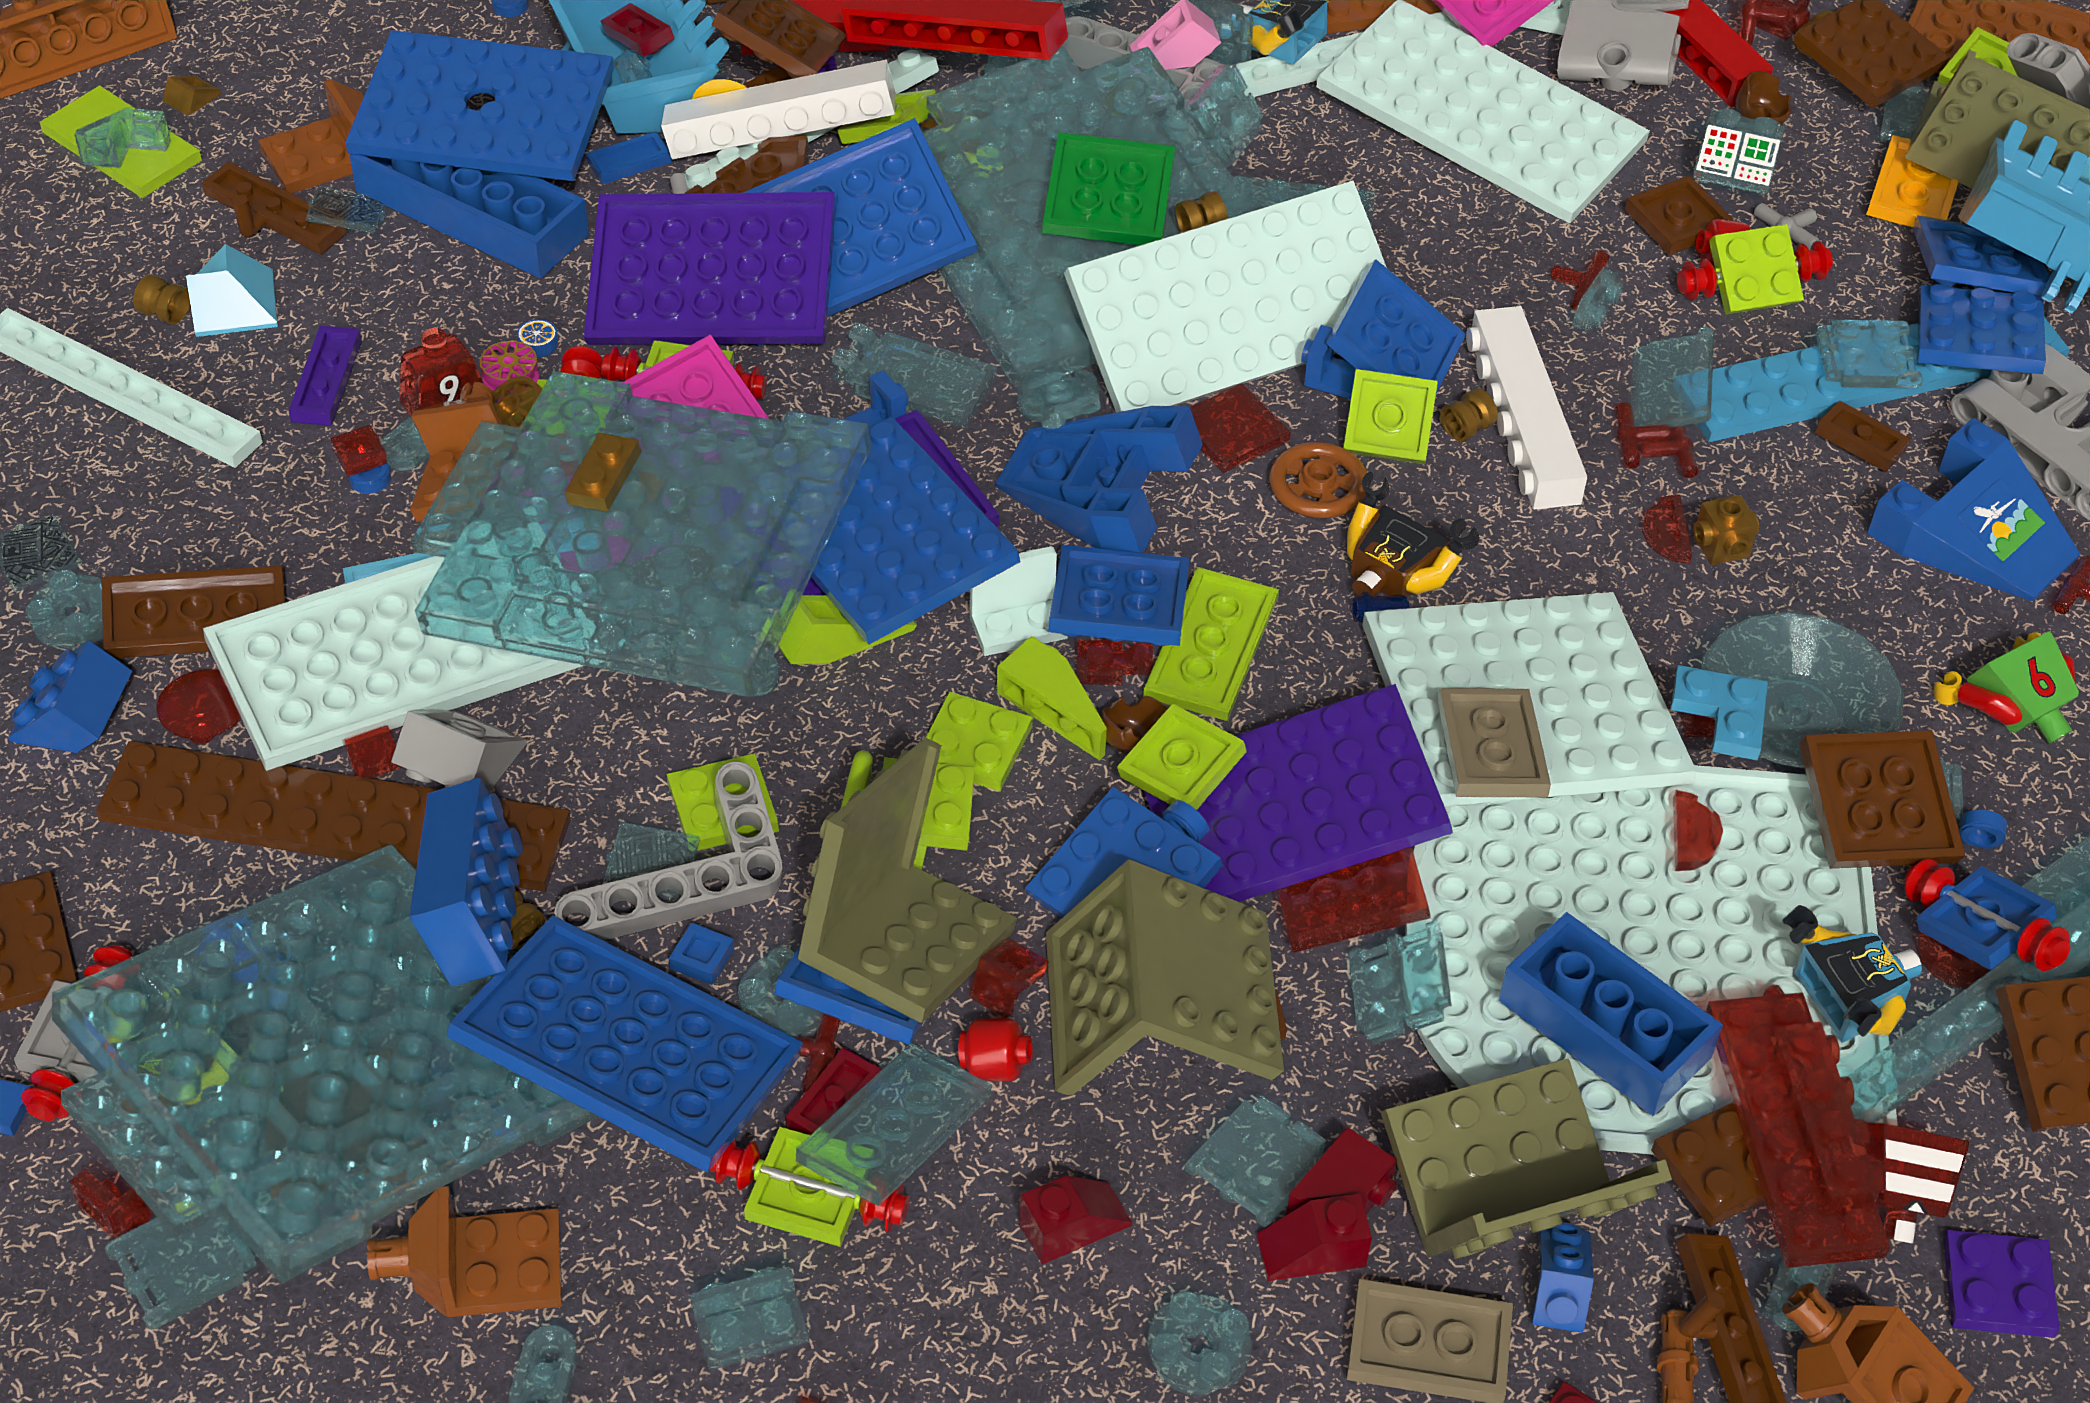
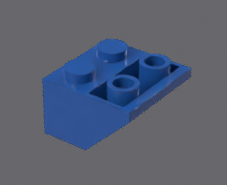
[7,640,132,753]

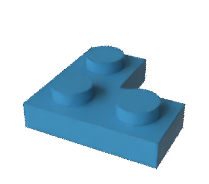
[1671,665,1768,760]

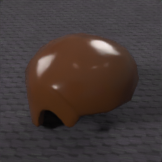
[1736,71,1791,130]
[1101,696,1168,754]

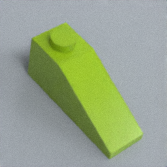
[772,595,917,665]
[997,636,1107,761]

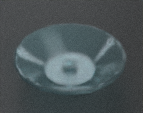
[1702,612,1904,768]

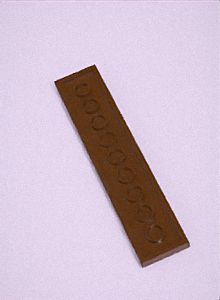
[96,741,571,892]

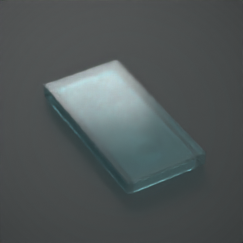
[795,1043,992,1206]

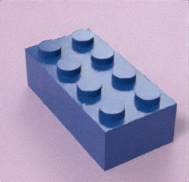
[409,777,523,987]
[1498,912,1723,1116]

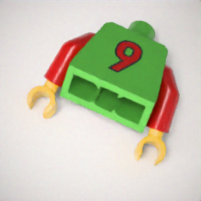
[1933,631,2079,744]

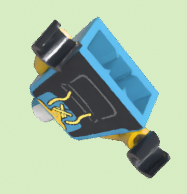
[1234,0,1329,64]
[1782,905,1922,1043]

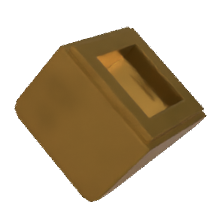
[163,75,222,116]

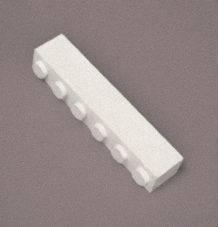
[661,59,896,159]
[1466,306,1587,509]

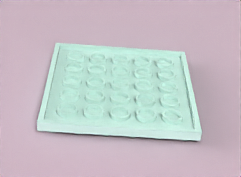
[1362,592,1696,806]

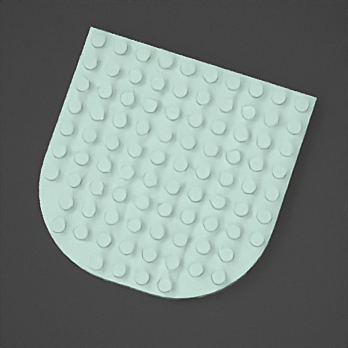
[1404,765,1899,1175]

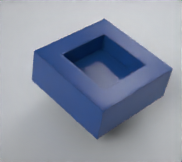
[669,923,735,985]

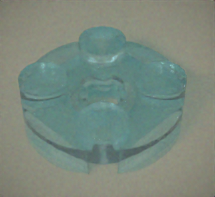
[1017,370,1101,429]
[26,570,103,650]
[738,947,831,1038]
[1147,1291,1252,1396]

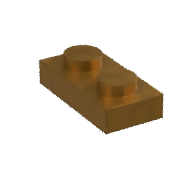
[565,433,641,512]

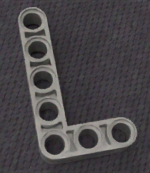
[1060,16,1228,152]
[555,761,782,941]

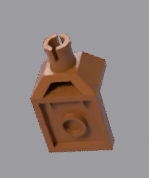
[258,79,364,194]
[410,382,515,522]
[367,1186,562,1317]
[1782,1283,1974,1403]

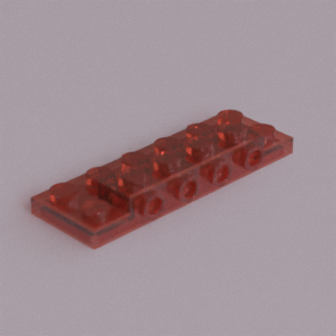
[1705,992,1890,1268]

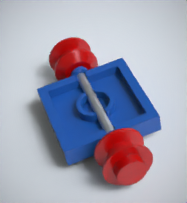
[1904,858,2070,972]

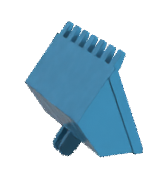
[549,0,729,133]
[1958,120,2090,313]

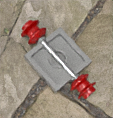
[14,945,149,1121]

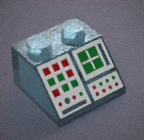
[1692,109,1786,195]

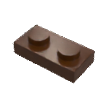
[1815,401,1911,472]

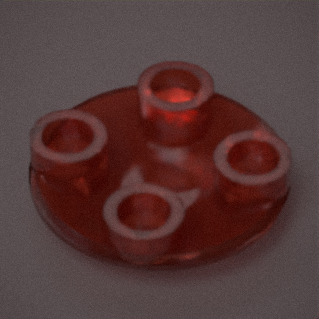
[156,669,241,745]

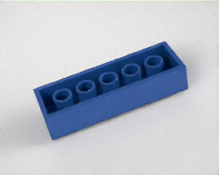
[350,154,589,279]

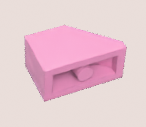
[1130,0,1221,72]

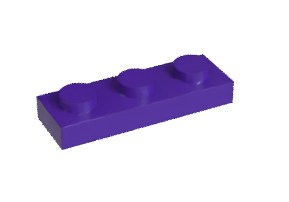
[288,325,362,426]

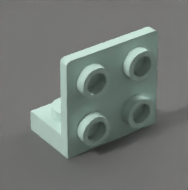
[970,546,1068,656]

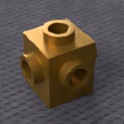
[1693,495,1759,566]

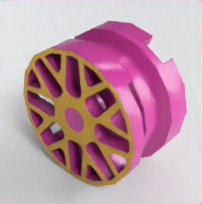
[480,340,539,401]

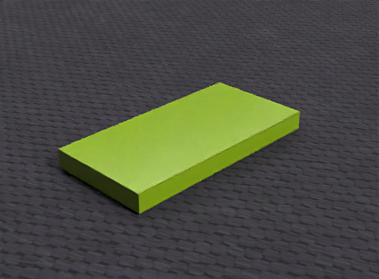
[40,85,202,198]
[1143,567,1279,721]

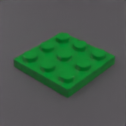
[1042,132,1175,245]

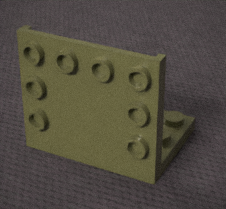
[1905,49,2090,188]
[798,737,1017,1024]
[1046,859,1284,1095]
[1381,1058,1672,1259]

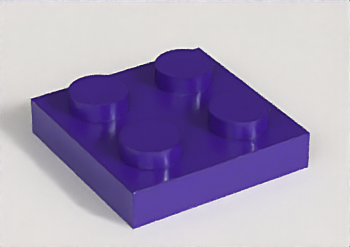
[1943,1230,2060,1338]

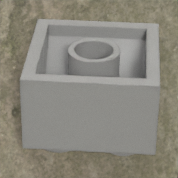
[391,709,527,791]

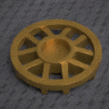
[493,376,546,442]

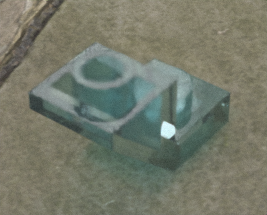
[74,108,171,168]

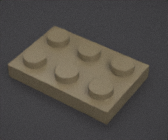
[1437,688,1551,798]
[1346,1279,1513,1403]

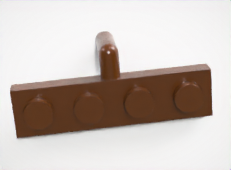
[202,161,347,255]
[1676,1233,1787,1403]

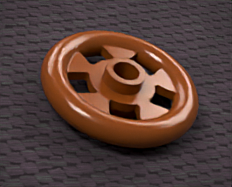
[1269,442,1367,519]

